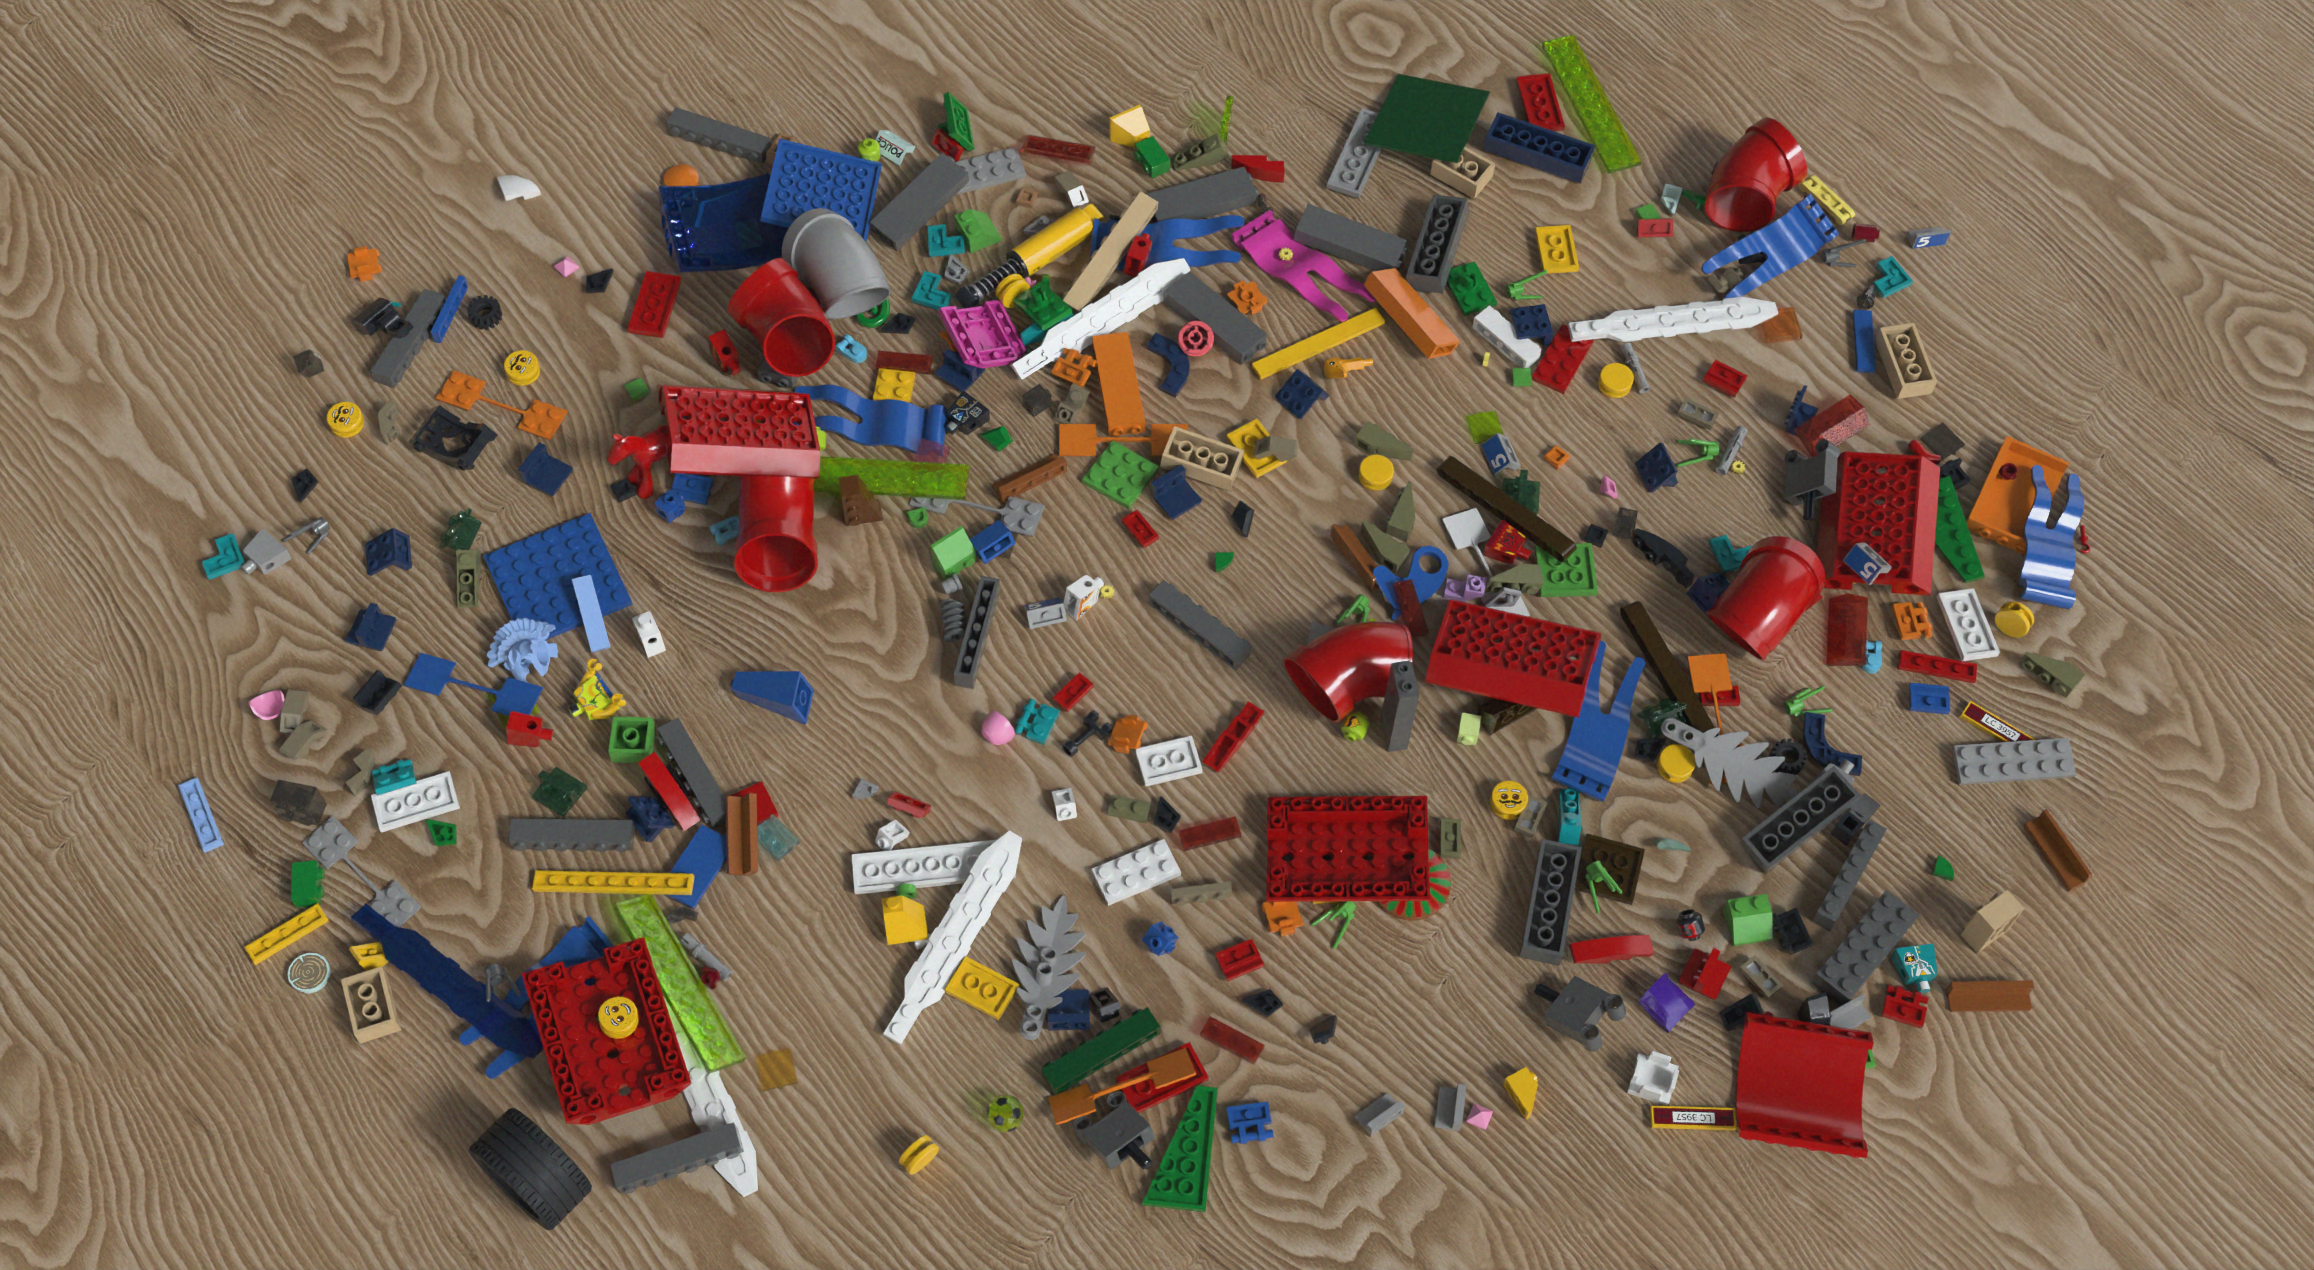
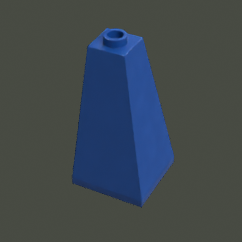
[731,671,814,724]

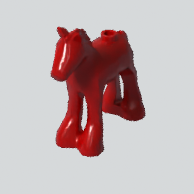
[606,423,668,499]

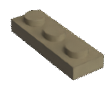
[1170,881,1232,905]

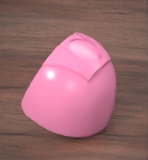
[248,690,285,720]
[981,711,1015,745]

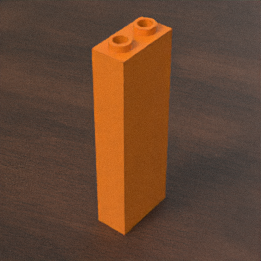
[1364,268,1460,359]
[1092,332,1145,436]

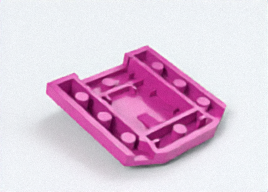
[938,300,1026,368]

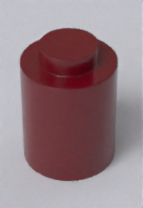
[1852,223,1880,243]

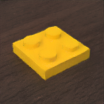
[873,368,915,403]

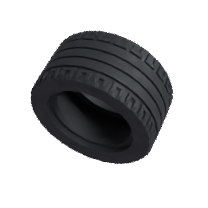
[469,1108,592,1231]

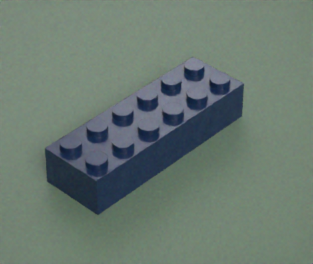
[1483,112,1595,184]

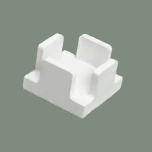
[1627,1051,1679,1106]

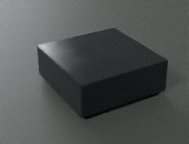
[610,478,636,503]
[1584,524,1608,548]

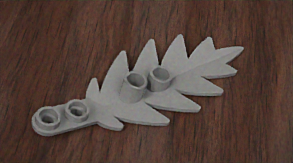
[1661,718,1799,808]
[1012,895,1086,1040]

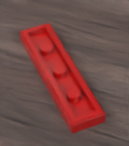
[1898,650,1977,683]

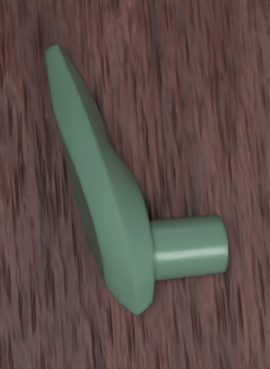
[1654,838,1691,852]

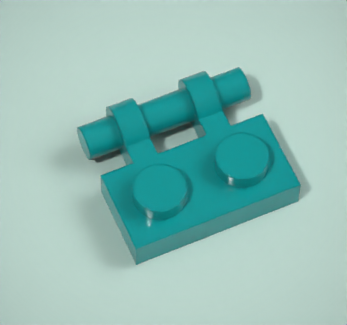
[1014,699,1060,745]
[372,759,417,795]

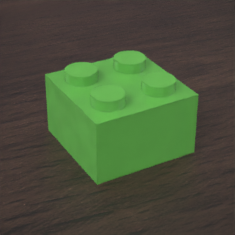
[608,716,656,763]

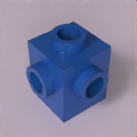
[654,489,686,523]
[1141,921,1179,956]

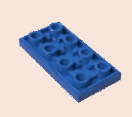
[666,825,727,910]

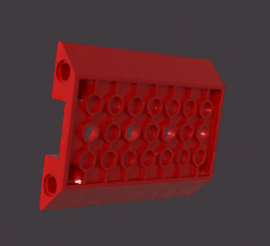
[657,384,820,479]
[1817,451,1940,596]
[1425,599,1602,718]
[1266,796,1430,902]
[522,937,692,1125]

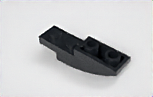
[1631,528,1695,589]

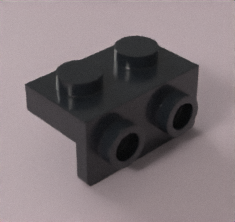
[1939,458,1970,490]
[353,670,402,716]
[1772,908,1814,955]

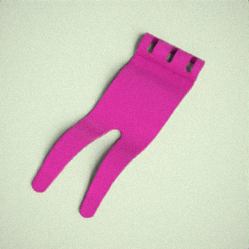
[1231,210,1377,322]

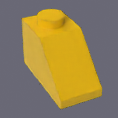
[1503,1067,1538,1120]

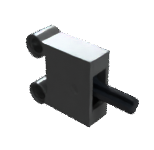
[1784,439,1840,521]
[1534,976,1626,1051]
[1073,1091,1155,1170]

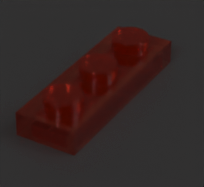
[876,350,933,375]
[1392,579,1429,638]
[1178,816,1241,851]
[1200,1016,1265,1065]

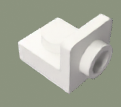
[1052,788,1077,821]
[875,820,910,851]

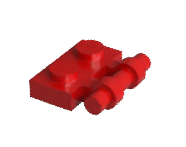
[1881,984,1929,1029]

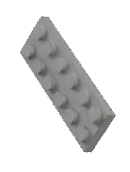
[1327,108,1382,198]
[916,147,1026,195]
[1952,738,2076,785]

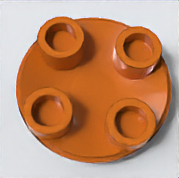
[664,164,699,195]

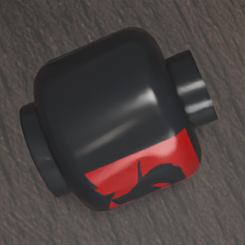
[1676,909,1705,941]

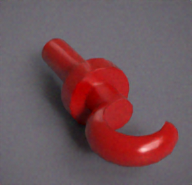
[2078,525,2090,553]

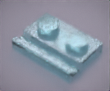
[757,814,800,862]

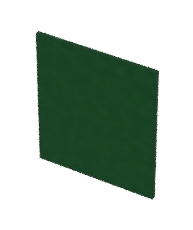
[1364,74,1490,163]

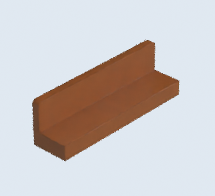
[992,454,1067,503]
[1330,524,1379,592]
[726,793,758,876]
[2023,809,2092,892]
[1946,980,2034,1012]

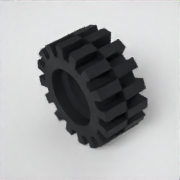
[467,295,503,330]
[1769,738,1807,775]

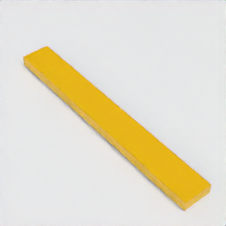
[1252,308,1385,380]
[532,870,695,895]

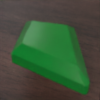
[1681,190,1706,210]
[980,426,1013,452]
[426,819,457,847]

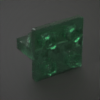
[1502,469,1540,515]
[439,507,482,550]
[1637,698,1687,738]
[532,767,587,817]

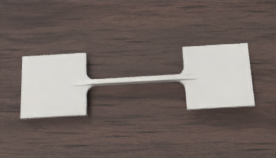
[1442,508,1530,616]

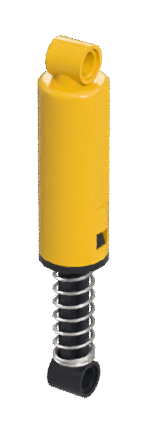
[954,204,1104,308]

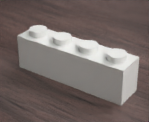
[1472,306,1542,368]

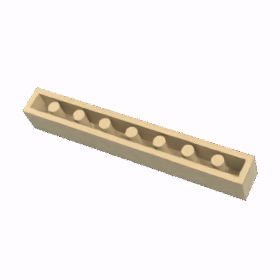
[1062,191,1158,315]

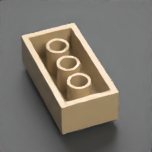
[1875,323,1937,399]
[1160,426,1244,491]

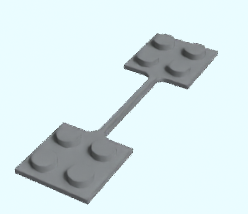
[909,475,1045,537]
[302,816,421,936]

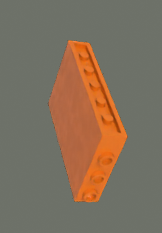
[1966,436,2069,555]

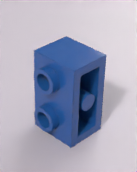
[969,520,1016,564]

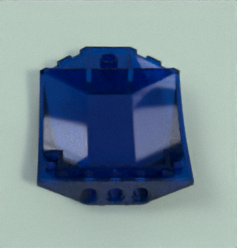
[658,172,789,272]

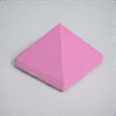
[554,256,579,278]
[1599,476,1617,499]
[1466,1103,1493,1131]

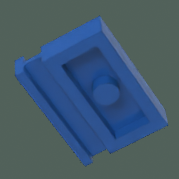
[672,473,714,506]
[1909,683,1950,715]

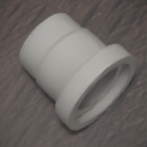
[941,573,964,595]

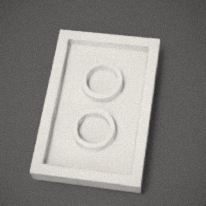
[1135,736,1202,787]

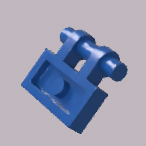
[1226,1101,1274,1144]

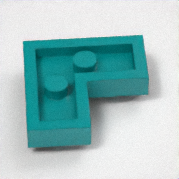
[928,224,965,257]
[1872,256,1913,299]
[912,271,952,310]
[202,533,245,580]
[1708,535,1752,574]

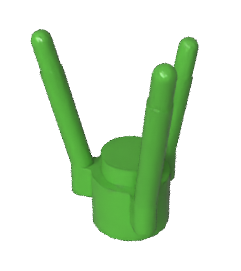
[1506,270,1548,301]
[1676,438,1719,467]
[1336,594,1371,624]
[1783,686,1832,718]
[1585,861,1622,914]
[1311,901,1356,949]

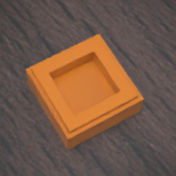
[1543,445,1570,470]

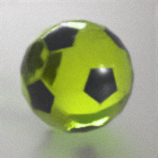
[987,1095,1024,1132]

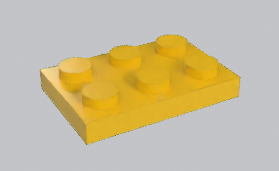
[1535,225,1579,274]
[1226,419,1287,478]
[945,956,1019,1021]

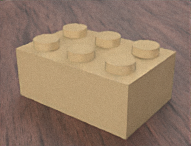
[1430,147,1495,199]
[1961,890,2025,953]
[341,966,401,1044]

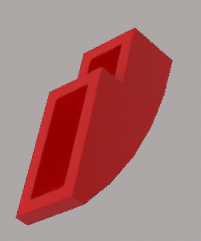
[1231,155,1285,183]

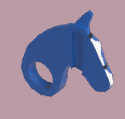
[1372,546,1449,621]

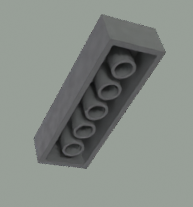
[1406,195,1469,294]
[1740,766,1861,874]
[1519,839,1582,966]
[1811,890,1919,1006]

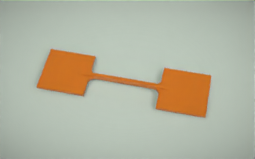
[436,370,568,440]
[1059,424,1188,456]
[1687,653,1745,784]
[1048,1048,1196,1125]

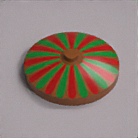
[1376,848,1451,921]

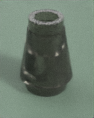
[1856,285,1876,310]

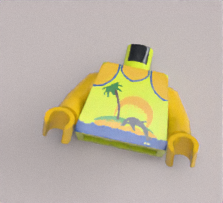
[568,659,626,720]

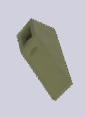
[1171,133,1229,171]
[1354,421,1414,461]
[1385,481,1415,542]
[1361,520,1410,574]
[456,550,481,608]
[1485,564,1544,595]
[2019,652,2085,698]

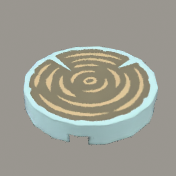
[288,953,331,994]

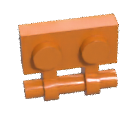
[1051,347,1097,387]
[1891,602,1933,640]

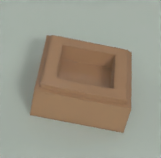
[1015,187,1038,209]

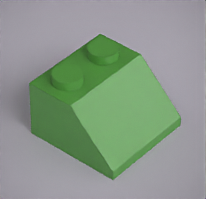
[954,209,1002,253]
[930,526,976,580]
[1723,894,1773,946]

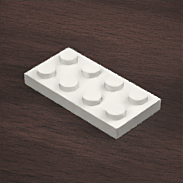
[1936,588,2000,661]
[371,771,460,833]
[1092,839,1181,906]

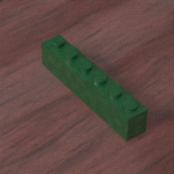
[1041,1007,1161,1095]

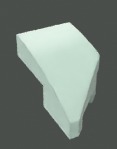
[1660,184,1682,215]

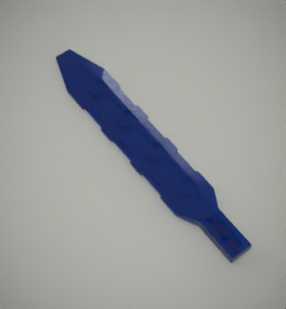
[351,904,544,1059]

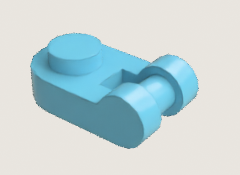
[835,334,867,363]
[710,516,739,545]
[1860,639,1882,674]

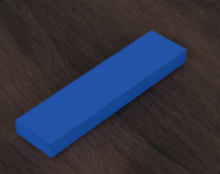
[431,275,468,343]
[1852,310,1876,373]

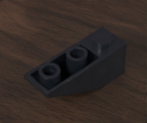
[1830,793,1881,846]

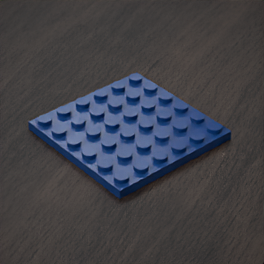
[760,139,882,241]
[483,513,633,640]

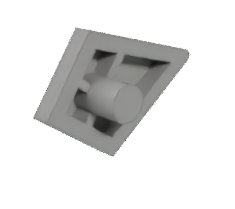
[1024,216,1054,235]
[944,255,969,285]
[1485,587,1522,607]

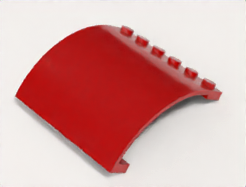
[1736,1012,1874,1158]

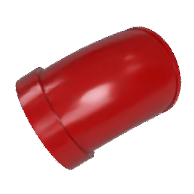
[1705,117,1807,232]
[727,258,835,377]
[734,476,818,592]
[1706,536,1825,661]
[1283,621,1413,723]

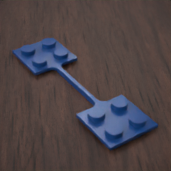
[404,653,543,716]

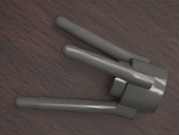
[1822,239,1866,267]
[282,516,330,554]
[484,964,521,1008]

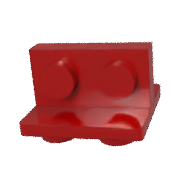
[1678,947,1731,1000]

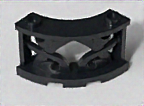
[409,405,497,471]

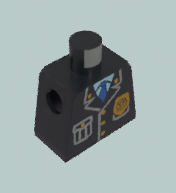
[945,391,990,435]

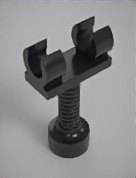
[1062,710,1113,757]

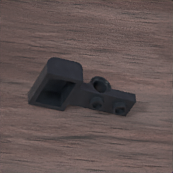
[352,297,414,339]

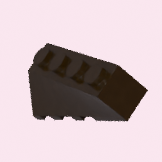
[1477,698,1538,736]

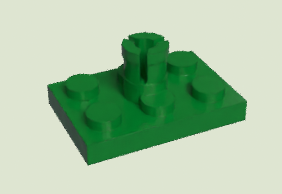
[938,92,975,152]
[1446,261,1497,316]
[1013,281,1072,331]

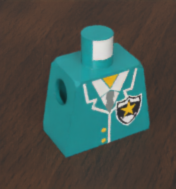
[1891,943,1937,993]

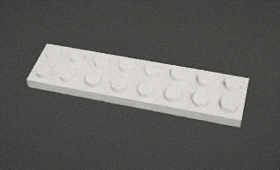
[852,840,1016,894]

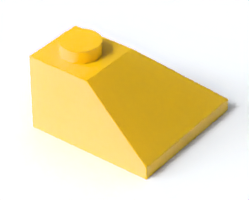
[1110,105,1150,148]
[882,895,928,945]

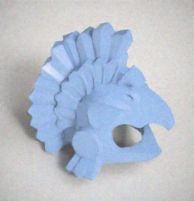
[487,618,558,683]

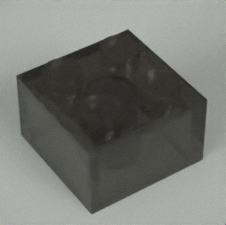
[270,780,327,826]

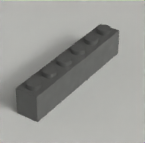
[666,107,771,164]
[371,288,446,388]
[954,576,1000,689]
[1148,580,1251,671]
[657,718,726,829]
[509,819,635,852]
[1812,819,1887,931]
[610,1122,744,1194]

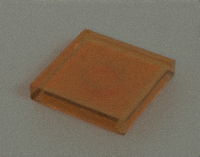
[1761,307,1803,343]

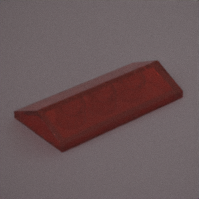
[1021,135,1096,164]
[1794,395,1870,457]
[1826,593,1868,666]

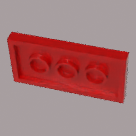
[1516,73,1565,131]
[627,271,682,338]
[1532,324,1595,394]
[1115,1042,1209,1113]

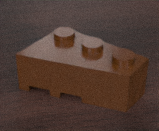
[838,475,883,526]

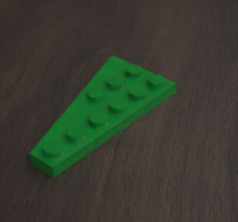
[1935,476,1985,583]
[1142,1086,1218,1212]

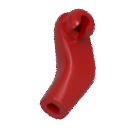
[1908,440,1941,464]

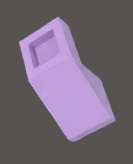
[1444,574,1487,602]

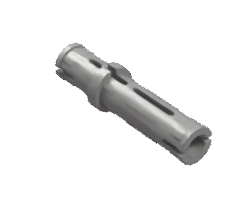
[1620,343,1650,394]
[1716,426,1748,475]
[680,933,733,982]

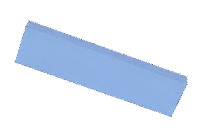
[572,575,611,653]
[178,777,224,853]

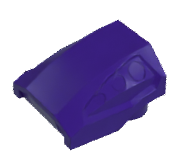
[1638,973,1695,1033]

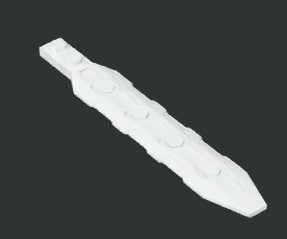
[1011,258,1190,380]
[1568,297,1778,342]
[883,830,1022,1045]
[657,973,758,1197]

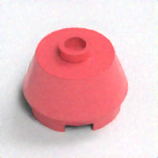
[1178,321,1214,356]

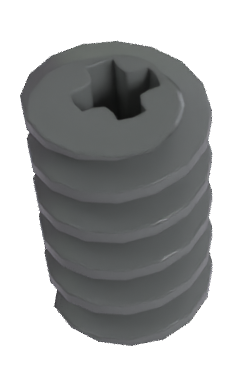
[940,599,967,642]

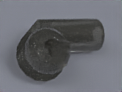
[1257,194,1273,214]
[667,907,698,924]

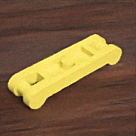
[1798,175,1855,226]

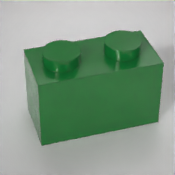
[1134,136,1170,179]
[291,860,325,908]

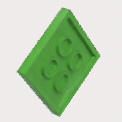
[1082,441,1159,509]
[1534,543,1598,597]

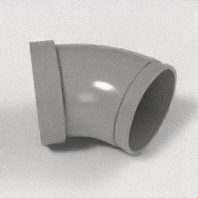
[782,208,892,319]

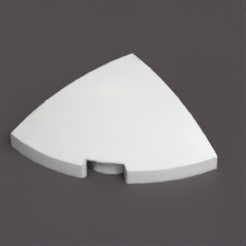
[497,175,541,201]

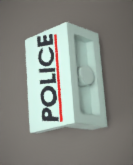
[876,130,915,165]

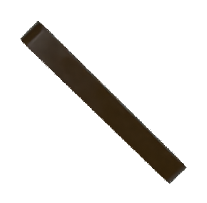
[1436,456,1577,562]
[1620,601,1719,738]

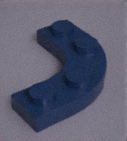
[1147,332,1190,398]
[1803,712,1862,776]

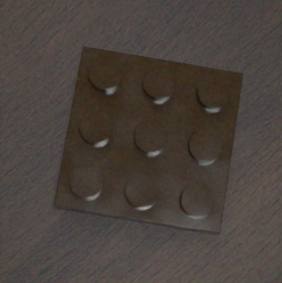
[1575,833,1645,905]

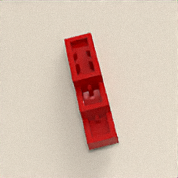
[1202,701,1265,773]
[637,752,701,831]
[1569,935,1655,964]

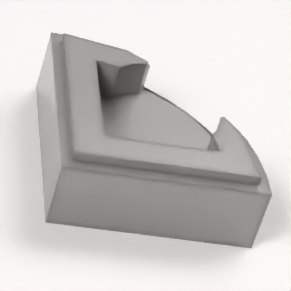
[852,779,879,799]

